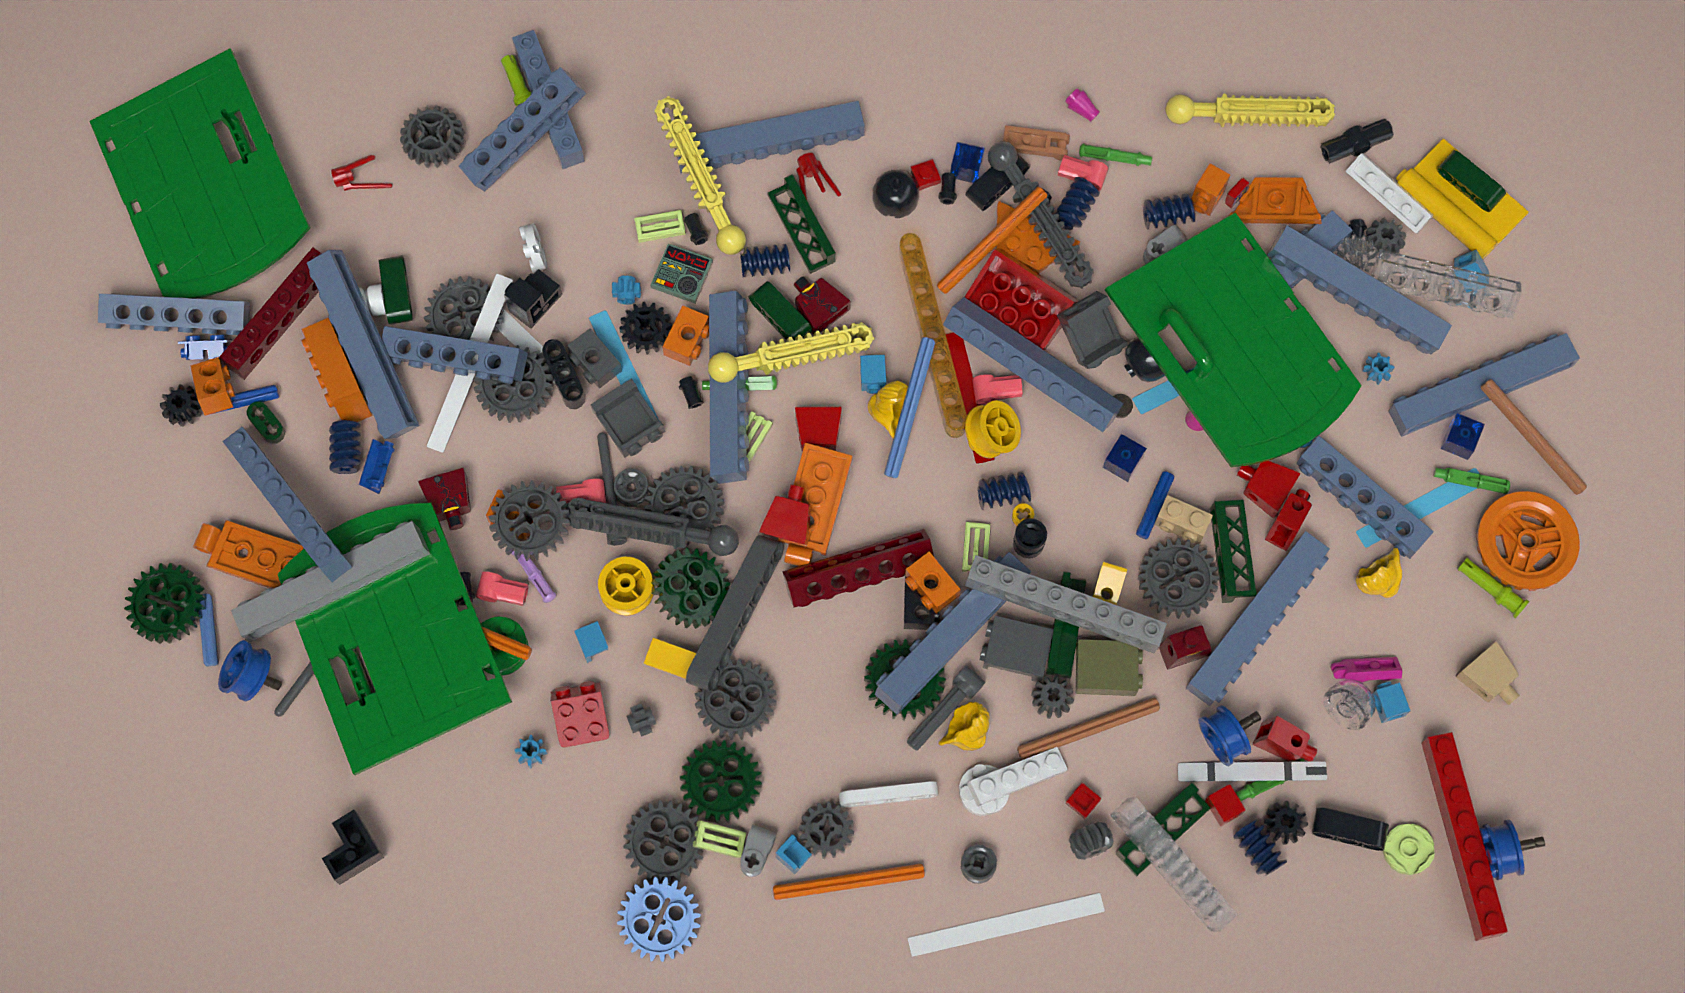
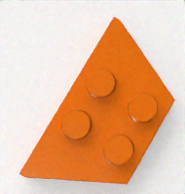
[1229,177,1322,224]
[996,201,1080,274]

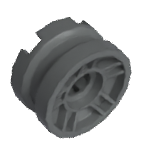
[614,469,649,507]
[961,845,997,884]

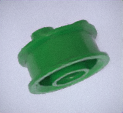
[481,617,529,676]

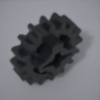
[619,302,672,355]

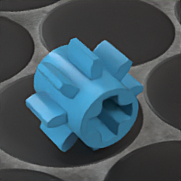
[612,276,641,305]
[1362,353,1395,385]
[514,735,547,768]

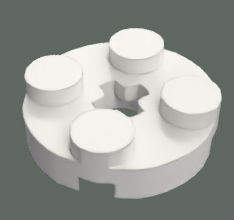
[519,223,547,273]
[959,764,1009,816]

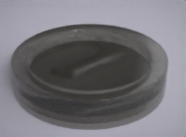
[1113,394,1133,418]

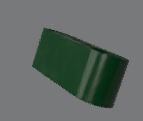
[1437,150,1506,212]
[378,255,413,325]
[748,281,813,341]

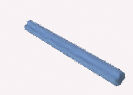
[884,337,935,478]

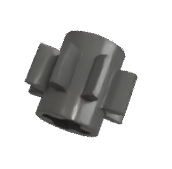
[626,703,656,737]

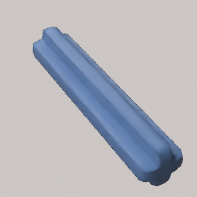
[199,594,218,667]

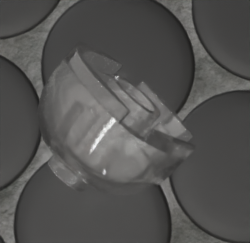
[1324,679,1376,730]

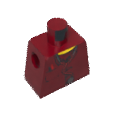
[794,276,851,334]
[418,468,471,530]
[1159,625,1212,670]

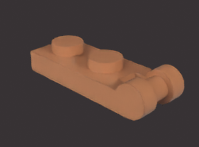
[1003,125,1070,160]

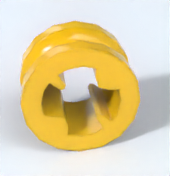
[1012,503,1034,526]

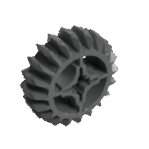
[400,105,464,168]

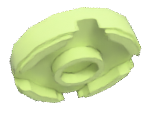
[1383,824,1435,875]

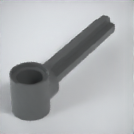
[907,666,986,751]

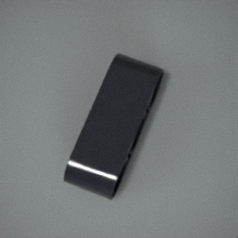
[965,154,1030,211]
[542,339,585,410]
[1312,808,1389,851]

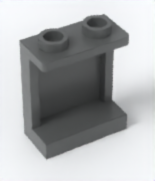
[1057,291,1128,369]
[591,378,665,458]
[980,616,1054,682]

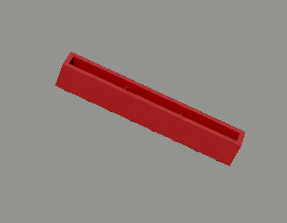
[1421,732,1508,941]

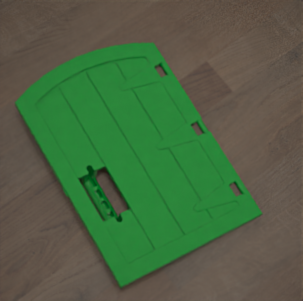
[89,48,311,299]
[1105,212,1362,467]
[277,503,512,775]

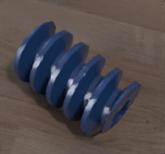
[1054,177,1100,230]
[1143,193,1195,230]
[740,244,790,278]
[329,420,361,474]
[977,472,1031,510]
[1233,818,1288,877]

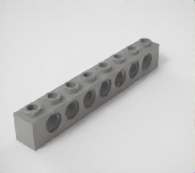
[965,555,1167,653]

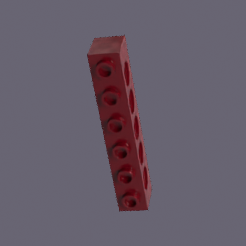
[220,247,322,380]
[782,529,935,608]

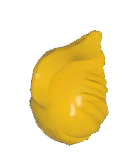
[867,381,908,439]
[1355,548,1402,598]
[938,702,990,751]

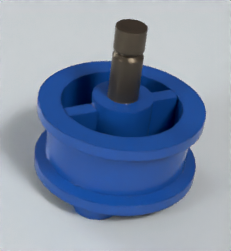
[1480,819,1545,880]

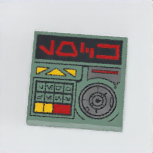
[650,243,713,304]

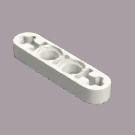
[839,782,938,808]

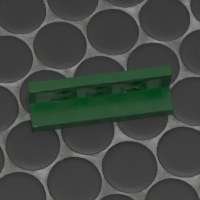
[767,174,836,274]
[1210,500,1257,603]
[1046,572,1086,679]
[1116,783,1211,877]

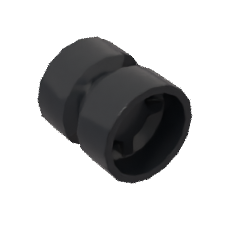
[1013,518,1047,559]

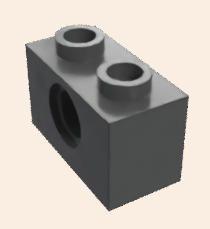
[567,328,622,389]

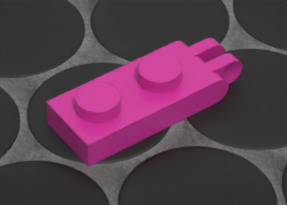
[1331,657,1403,682]

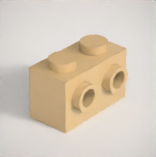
[1154,495,1213,544]

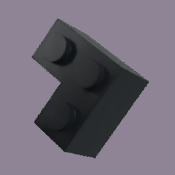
[504,269,563,329]
[322,810,384,885]

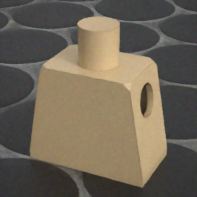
[1456,642,1520,705]

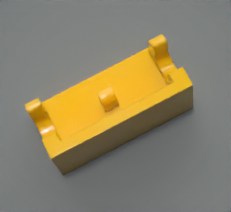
[643,638,696,679]

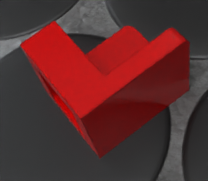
[1205,784,1246,827]

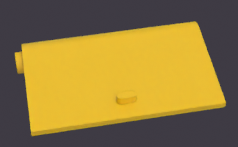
[1396,138,1529,260]

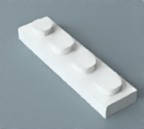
[1346,153,1434,234]
[967,747,1068,806]

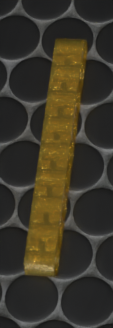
[899,233,967,438]

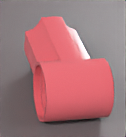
[1058,155,1108,191]
[972,374,1023,405]
[556,479,606,508]
[476,572,529,606]

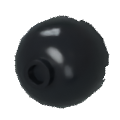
[872,170,919,218]
[1124,337,1165,382]

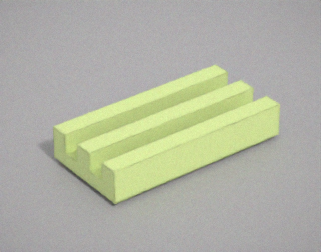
[634,210,686,243]
[746,411,773,463]
[962,522,990,572]
[693,821,746,858]

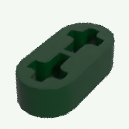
[247,402,285,444]

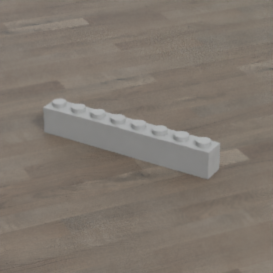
[231,521,430,642]

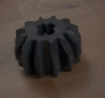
[160,384,201,427]
[1264,801,1308,845]

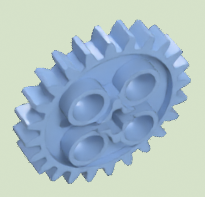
[617,877,701,962]

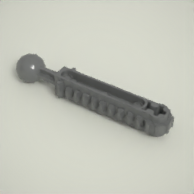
[988,141,1094,289]
[565,498,739,556]

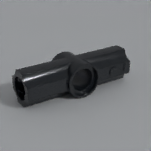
[1320,118,1394,164]

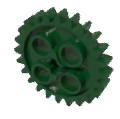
[651,548,731,629]
[124,563,207,644]
[864,639,946,721]
[680,740,762,823]

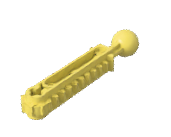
[1165,94,1335,127]
[655,96,746,255]
[708,322,874,383]

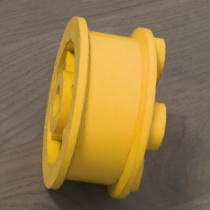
[965,400,1021,458]
[598,557,654,616]

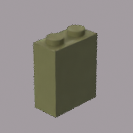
[1075,639,1143,696]

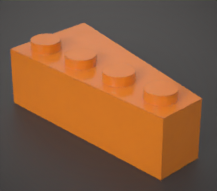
[301,317,372,422]

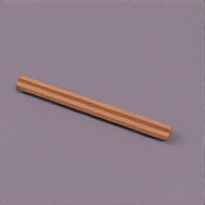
[1481,379,1587,495]
[1017,698,1160,760]

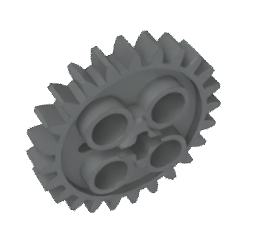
[424,276,503,353]
[474,345,553,423]
[644,466,725,545]
[489,480,571,561]
[1137,538,1219,619]
[695,658,777,740]
[623,800,705,884]

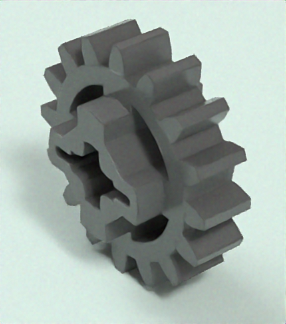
[799,802,854,859]

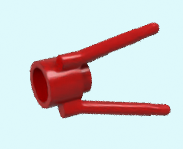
[796,153,841,200]
[331,155,393,191]

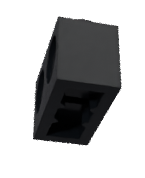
[904,576,939,630]

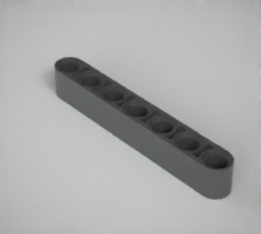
[686,535,784,691]

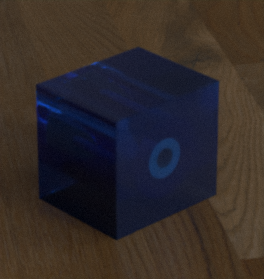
[950,142,985,183]
[1441,413,1485,460]
[1103,434,1147,482]

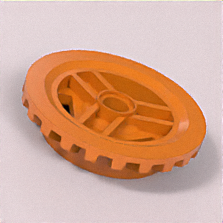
[1476,491,1580,591]

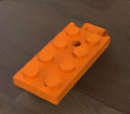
[778,443,853,566]
[193,520,304,589]

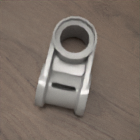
[1143,225,1187,264]
[740,825,777,877]

